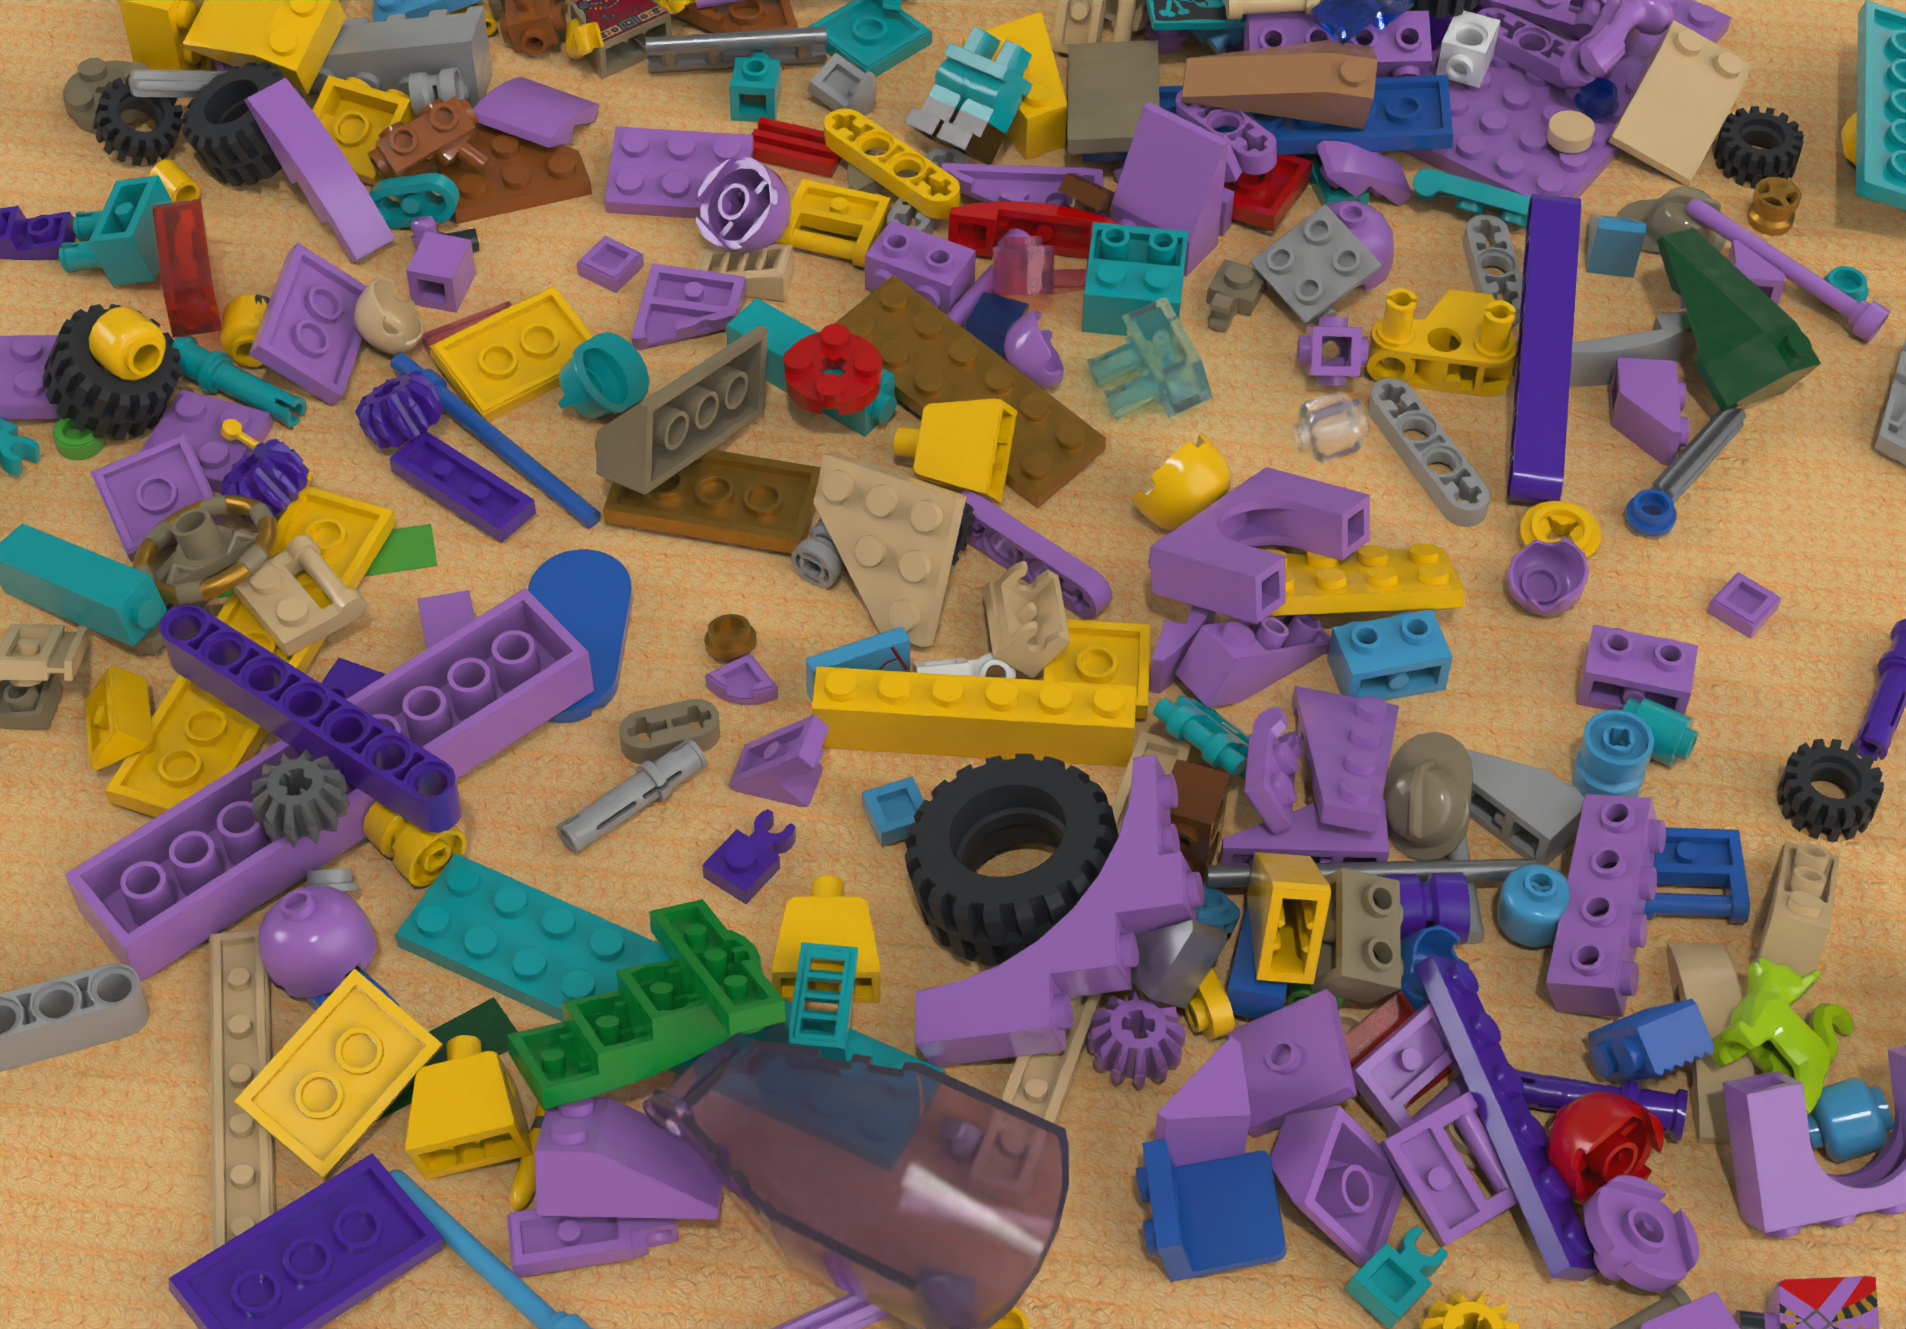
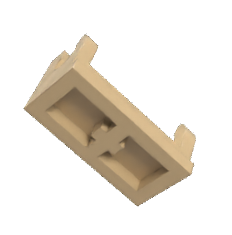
[983,561,1070,678]

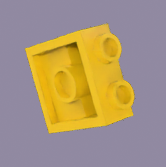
[312,75,417,185]

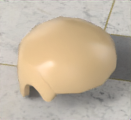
[354,277,424,354]

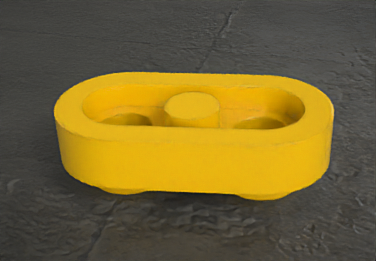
[1185,967,1235,1040]

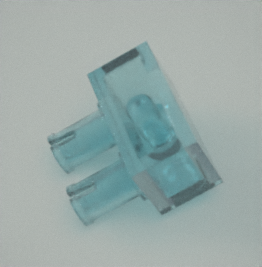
[1086,297,1213,420]

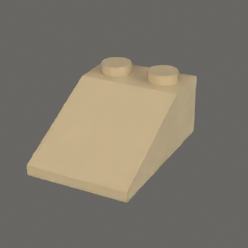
[1608,20,1753,186]

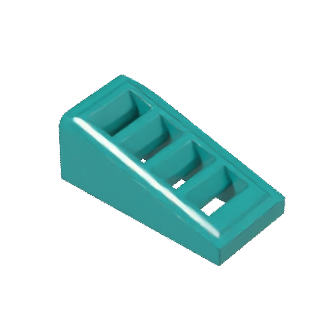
[787,942,859,1061]

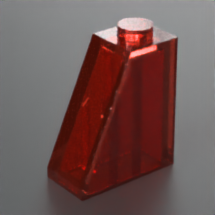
[152,198,222,338]

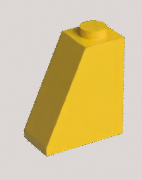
[1247,852,1331,984]

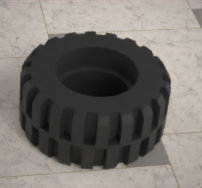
[905,754,1119,967]

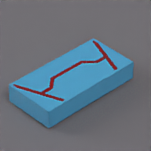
[806,627,910,701]

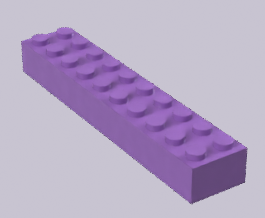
[64,588,594,982]

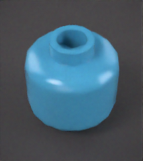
[1497,864,1570,947]
[1807,1077,1894,1162]

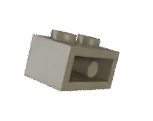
[1311,867,1404,1004]

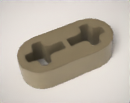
[619,699,720,764]

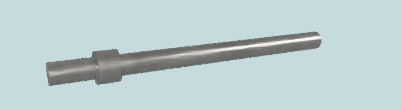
[1205,858,1537,888]

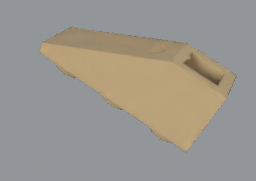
[1757,841,1840,975]

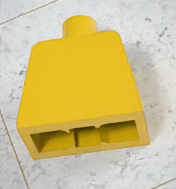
[894,398,1017,503]
[772,875,880,1003]
[405,1035,532,1180]

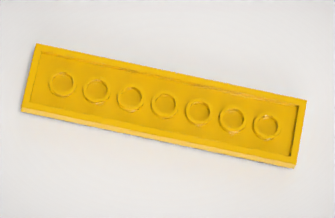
[105,485,396,817]

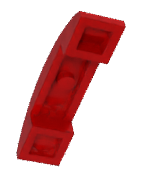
[948,201,1123,268]

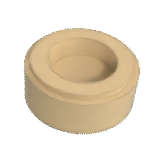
[1546,110,1595,154]

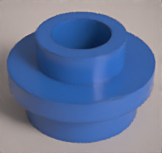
[1625,489,1677,536]

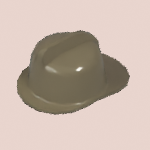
[1616,186,1726,253]
[1385,732,1473,861]

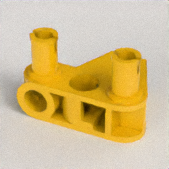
[1366,288,1517,397]

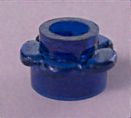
[1574,77,1619,119]

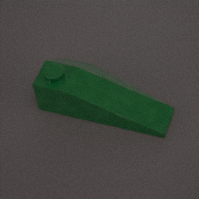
[1657,228,1821,412]

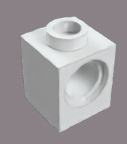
[1436,10,1500,88]

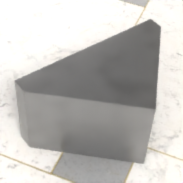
[1131,920,1227,1009]

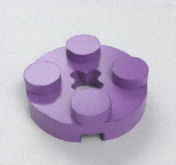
[1583,1175,1699,1292]

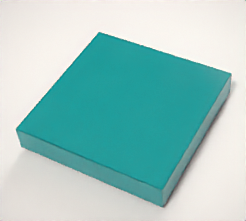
[808,0,932,77]

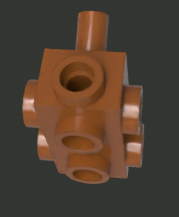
[499,0,567,55]
[367,96,490,178]

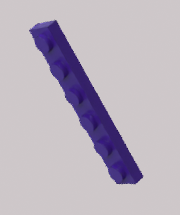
[1415,955,1600,1282]

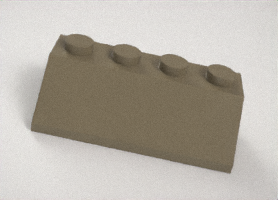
[595,325,768,495]

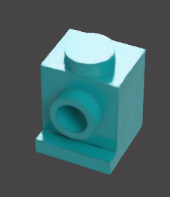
[729,52,782,122]

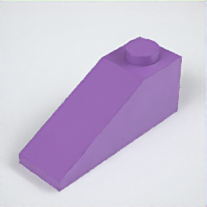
[1219,798,1389,865]

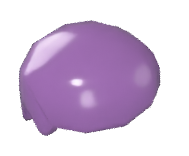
[1003,310,1064,389]
[1506,537,1589,616]

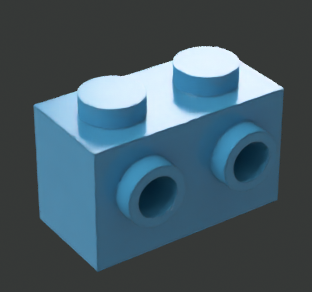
[1327,609,1453,701]

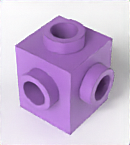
[1297,316,1368,385]

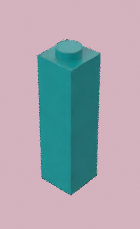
[726,298,897,437]
[0,523,167,647]

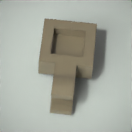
[1206,259,1267,333]

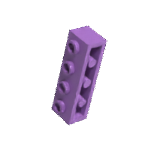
[1243,11,1432,78]
[1546,794,1666,1017]

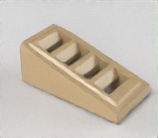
[696,244,794,302]

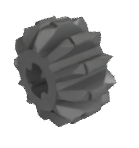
[251,749,349,848]

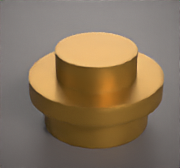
[704,614,757,661]

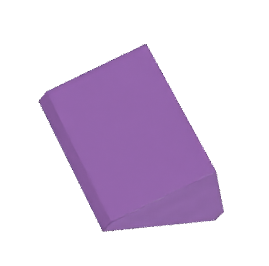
[1154,1036,1251,1167]

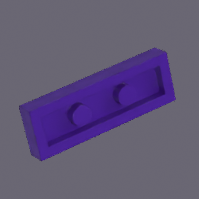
[389,432,536,543]

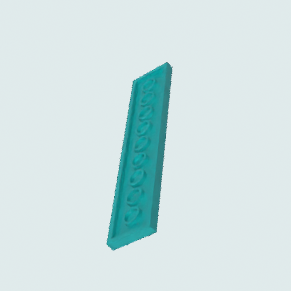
[395,853,946,1172]

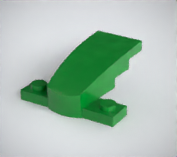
[507,899,786,1110]

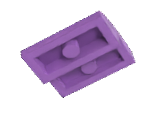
[473,77,599,148]

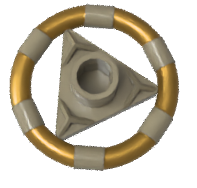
[133,494,277,605]

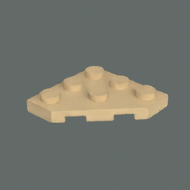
[813,452,967,647]

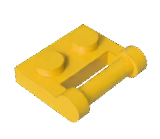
[776,179,891,268]

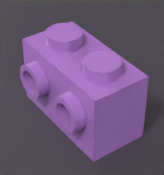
[865,220,976,314]
[1577,624,1698,714]

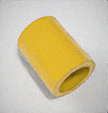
[149,159,200,209]

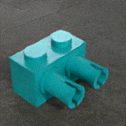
[59,175,181,286]

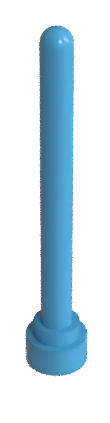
[389,1169,593,1329]

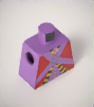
[1734,1276,1879,1329]

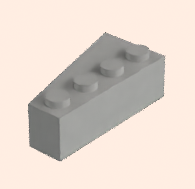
[309,5,492,108]

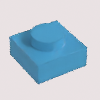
[862,776,924,846]

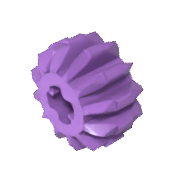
[1087,989,1186,1090]

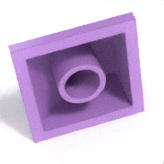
[1270,1105,1405,1268]

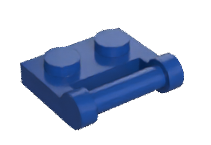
[1644,827,1750,923]

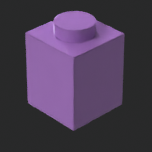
[406,231,476,313]

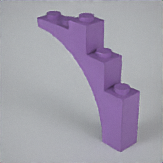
[915,754,1204,1066]

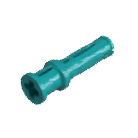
[171,334,306,427]

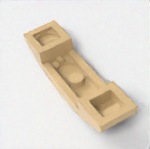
[1666,944,1754,1144]

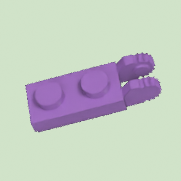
[1244,706,1304,834]

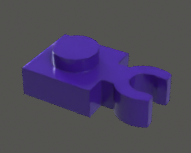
[702,809,796,904]

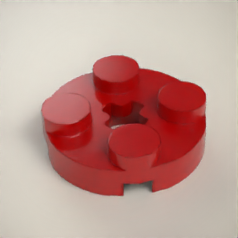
[783,324,883,415]

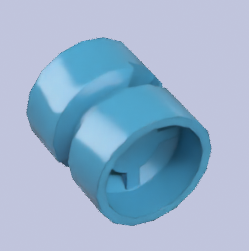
[1571,709,1655,798]

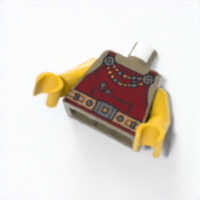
[566,0,698,80]

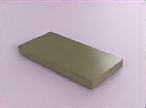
[1067,40,1160,155]

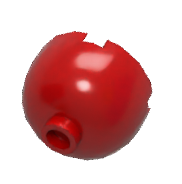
[1545,1091,1664,1208]

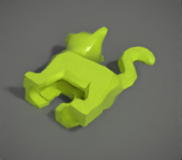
[1710,956,1854,1115]

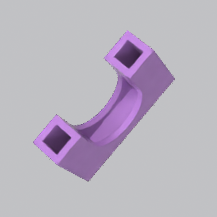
[1148,467,1370,624]
[1722,1045,1906,1238]

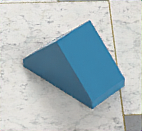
[1586,214,1647,278]

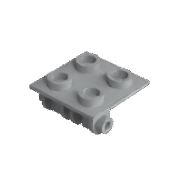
[1250,204,1382,325]

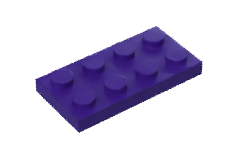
[169,1153,443,1329]

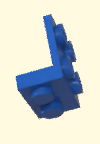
[1136,1138,1287,1282]

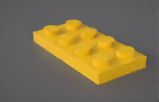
[1266,543,1465,616]

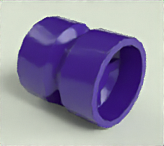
[1382,872,1470,945]

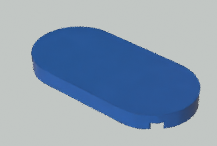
[528,549,633,723]

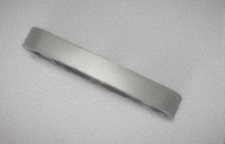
[1368,378,1490,527]

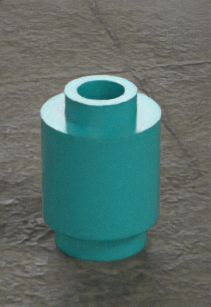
[1622,698,1699,767]

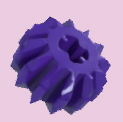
[355,371,445,449]
[220,439,309,525]

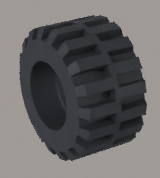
[182,62,285,186]
[42,304,182,440]

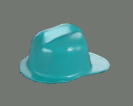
[558,332,649,419]

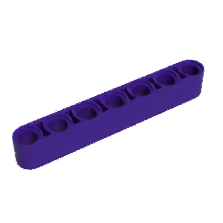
[1507,194,1581,504]
[159,605,462,833]

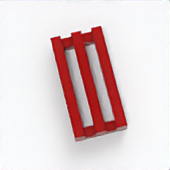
[751,117,842,178]

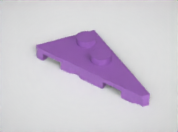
[941,163,1107,218]

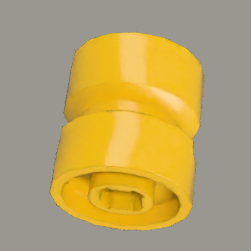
[363,801,467,887]

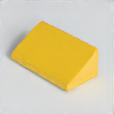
[84,664,153,771]

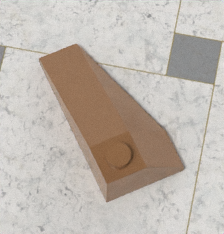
[1181,40,1377,129]

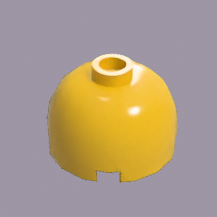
[1131,433,1231,531]

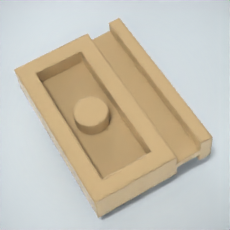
[0,624,89,687]

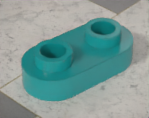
[369,173,460,229]

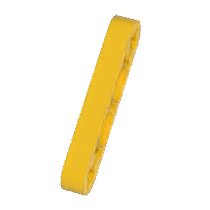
[823,108,961,219]

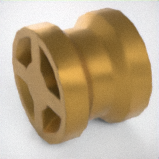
[1747,177,1801,236]

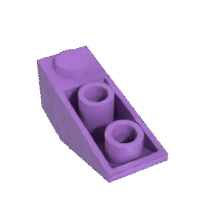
[1175,614,1331,708]

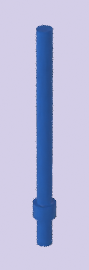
[390,352,601,528]

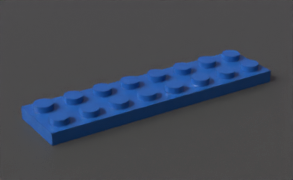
[1082,75,1453,163]

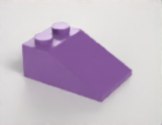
[1110,102,1229,277]
[535,1096,726,1219]

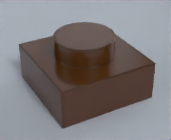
[1058,173,1115,213]

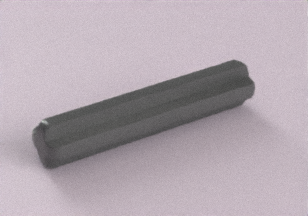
[1653,408,1746,503]

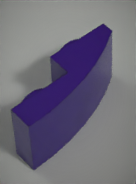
[0,205,75,260]

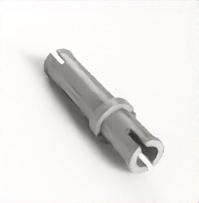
[556,738,707,855]

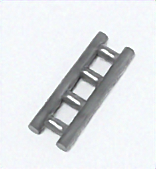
[645,26,827,74]

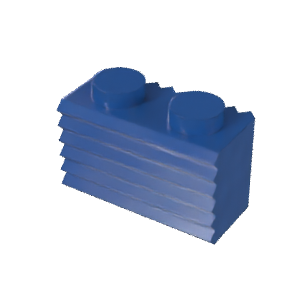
[1588,998,1714,1084]

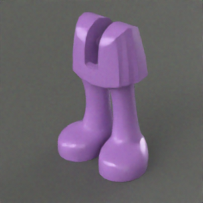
[1560,0,1673,87]

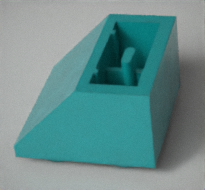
[1082,222,1188,341]

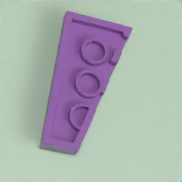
[1292,686,1399,834]

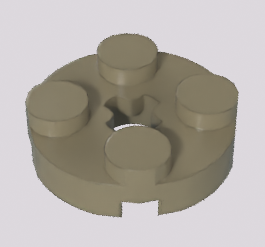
[63,58,151,134]

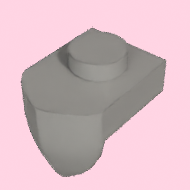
[807,52,877,116]

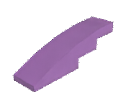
[244,78,395,263]

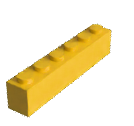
[812,666,1137,767]

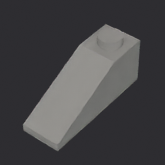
[1466,749,1584,866]

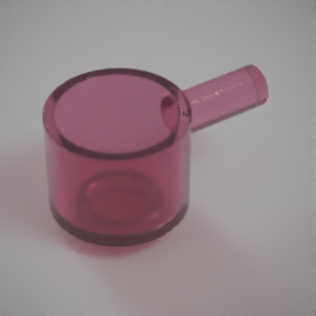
[992,236,1087,295]

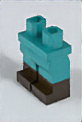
[904,27,1033,165]

